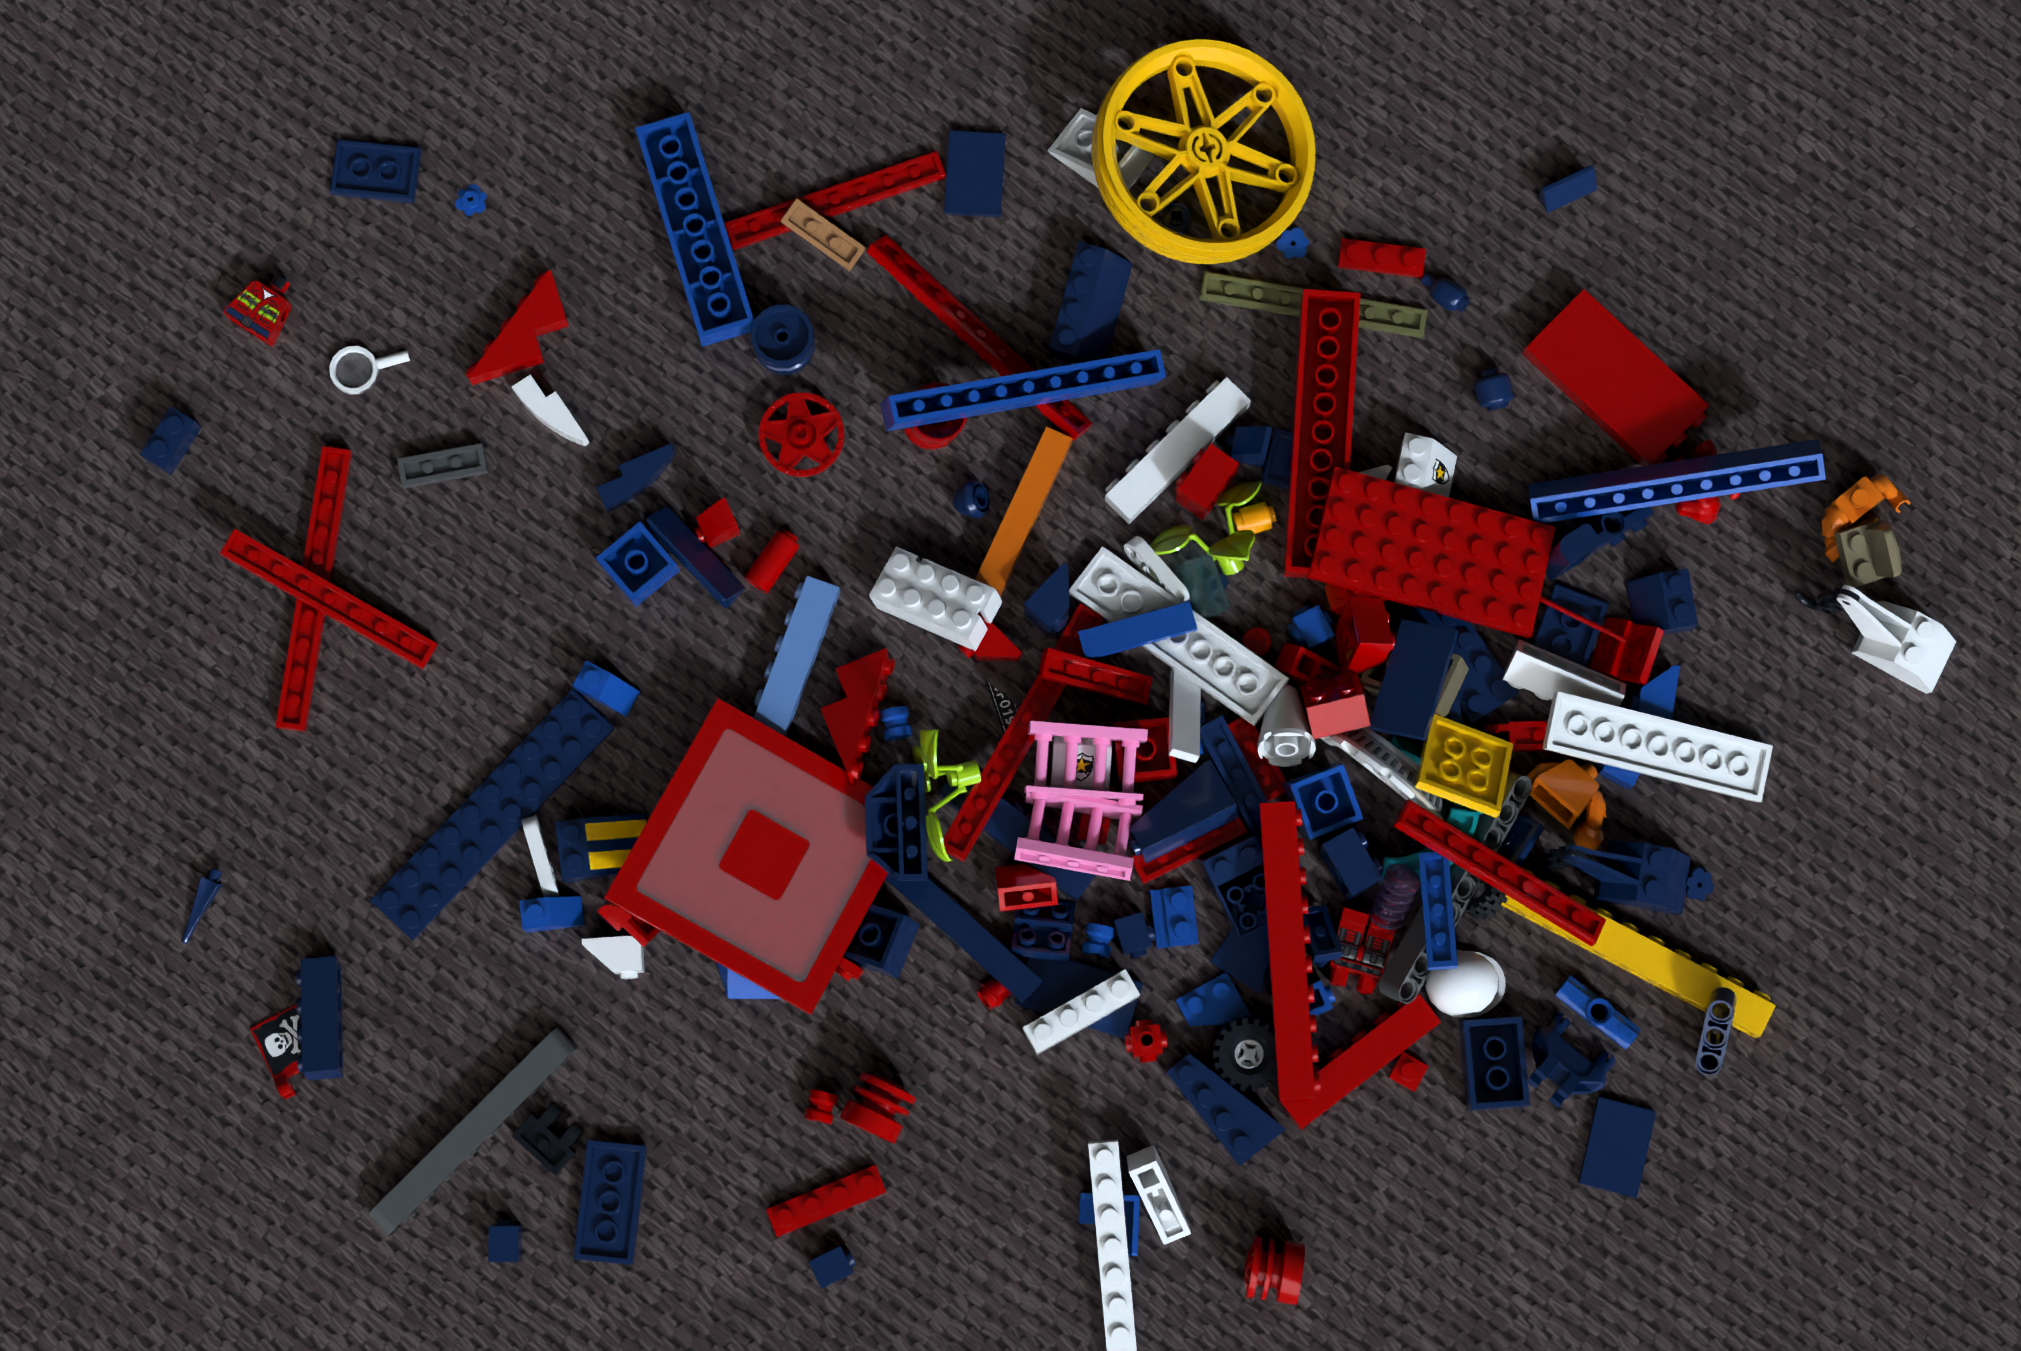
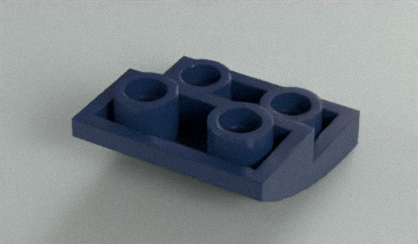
[1011,900,1076,962]

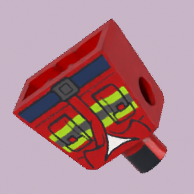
[223,274,292,347]

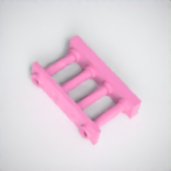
[1024,721,1148,806]
[1014,785,1143,881]

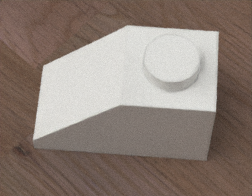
[582,936,645,979]

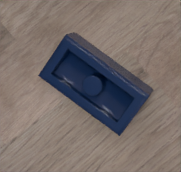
[1538,165,1597,213]

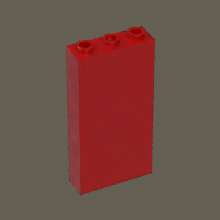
[1522,289,1709,466]

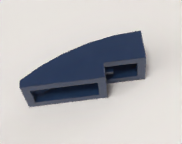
[597,443,676,513]

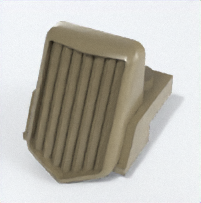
[1834,516,1902,588]

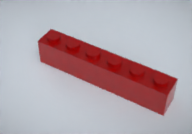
[1278,994,1441,1130]

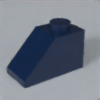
[1225,426,1272,467]

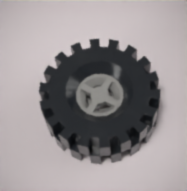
[1210,1015,1278,1092]

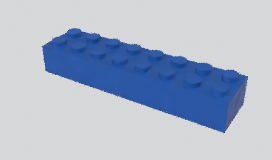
[635,112,754,347]

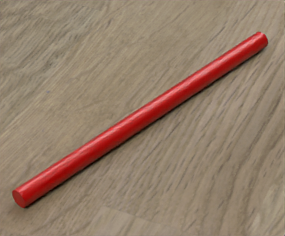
[1539,596,1628,643]

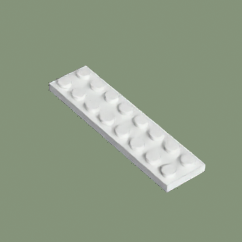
[1069,546,1289,726]
[1542,691,1773,802]

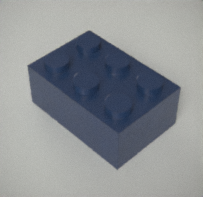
[1459,1017,1530,1111]

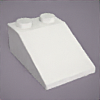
[1048,108,1154,190]

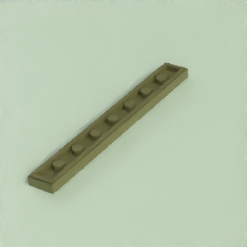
[1199,271,1428,338]

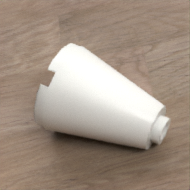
[1257,684,1316,767]

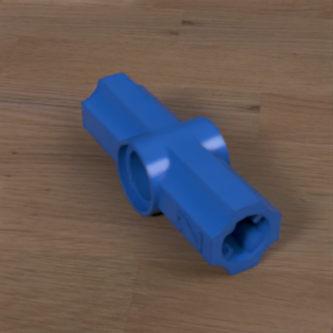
[1554,975,1641,1050]

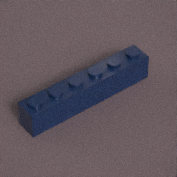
[938,781,1097,902]

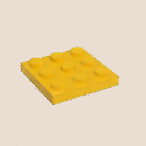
[1415,714,1513,818]

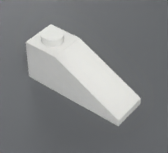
[1127,1145,1191,1245]

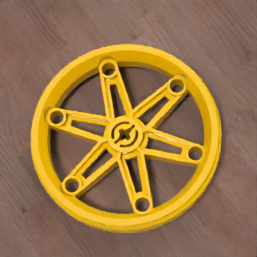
[1091,39,1316,264]

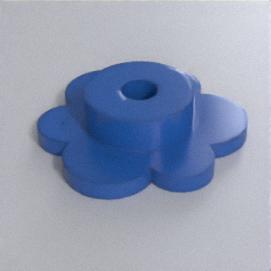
[455,184,487,216]
[1276,228,1309,259]

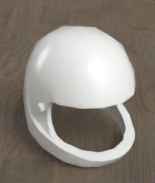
[1426,950,1506,1018]

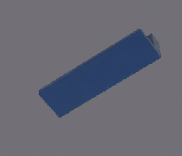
[646,506,745,609]

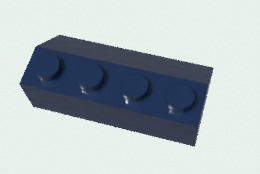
[1049,242,1133,364]

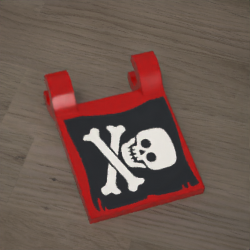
[250,1005,302,1100]

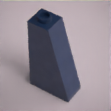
[1128,759,1239,863]

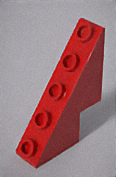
[465,270,569,385]
[820,648,895,785]

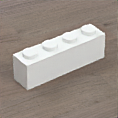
[1503,639,1626,707]
[1022,969,1140,1055]

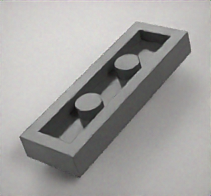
[397,443,488,489]

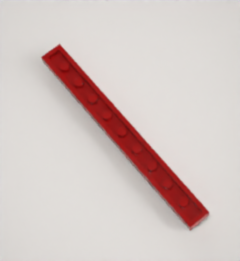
[866,235,1093,441]
[275,446,352,732]
[943,603,1105,862]

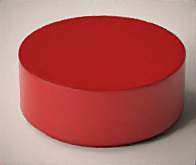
[1242,627,1271,657]

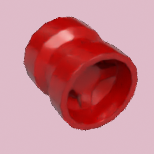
[803,1089,839,1125]

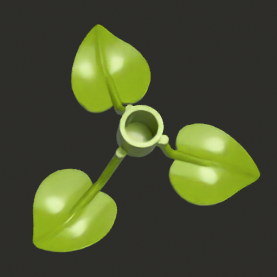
[1150,480,1262,575]
[912,729,981,862]

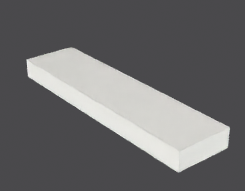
[1169,668,1201,763]

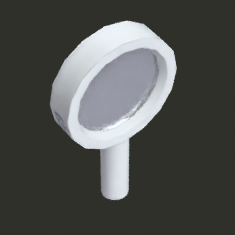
[329,346,410,394]

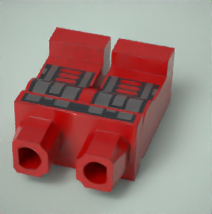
[1328,908,1398,995]

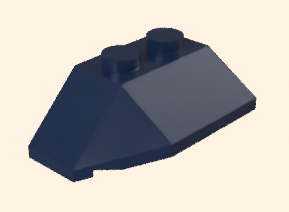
[864,764,928,881]

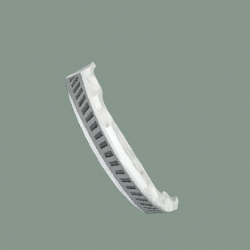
[1320,727,1459,822]

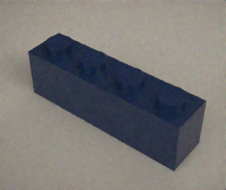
[296,956,343,1081]

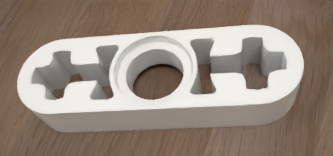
[1124,536,1190,603]
[522,815,560,897]

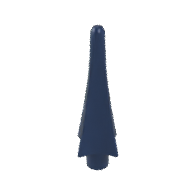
[182,868,223,944]

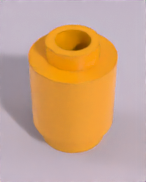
[1232,501,1277,534]

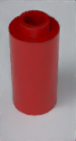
[744,529,800,594]

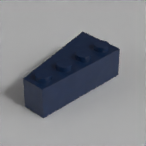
[1165,1054,1286,1167]

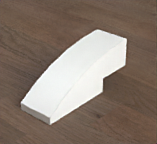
[512,374,589,446]

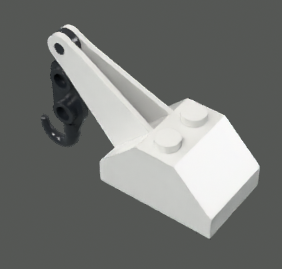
[1794,585,1956,694]

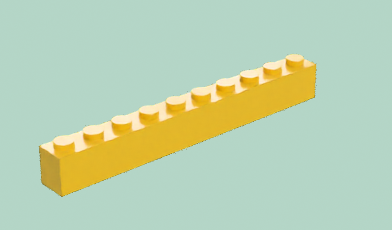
[1501,867,1776,1038]

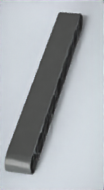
[1379,771,1532,1004]
[369,1028,578,1236]

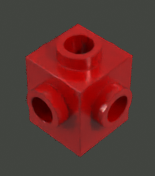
[1125,1020,1168,1063]

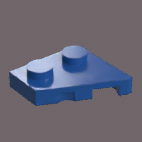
[1175,972,1250,1026]

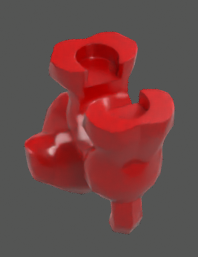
[1672,439,1741,525]

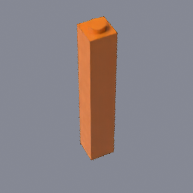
[975,426,1072,597]

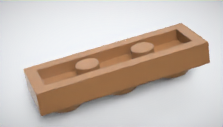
[780,198,866,272]

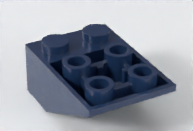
[1197,832,1268,940]

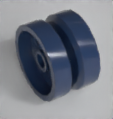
[751,305,815,375]

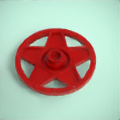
[758,392,845,477]

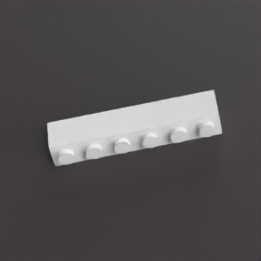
[1105,377,1251,524]

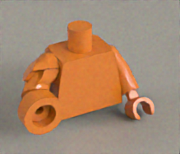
[1821,474,1910,563]
[1526,759,1606,850]

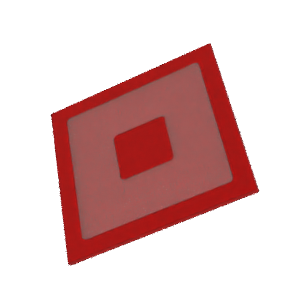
[604,698,888,1015]

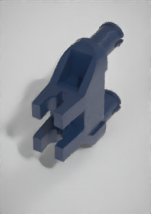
[1527,1013,1615,1107]

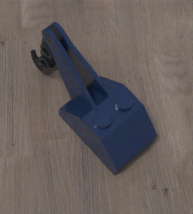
[1524,840,1691,915]

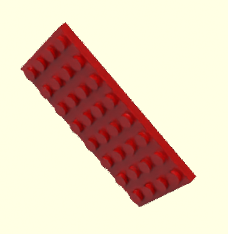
[1307,466,1555,638]

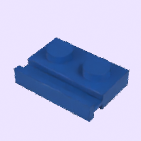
[1150,886,1199,949]

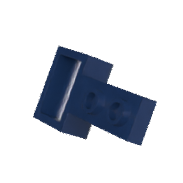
[1546,507,1654,581]

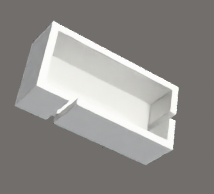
[869,547,1002,651]

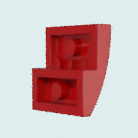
[1589,617,1664,685]

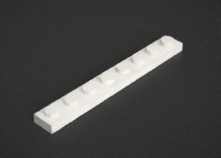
[1088,1140,1137,1351]

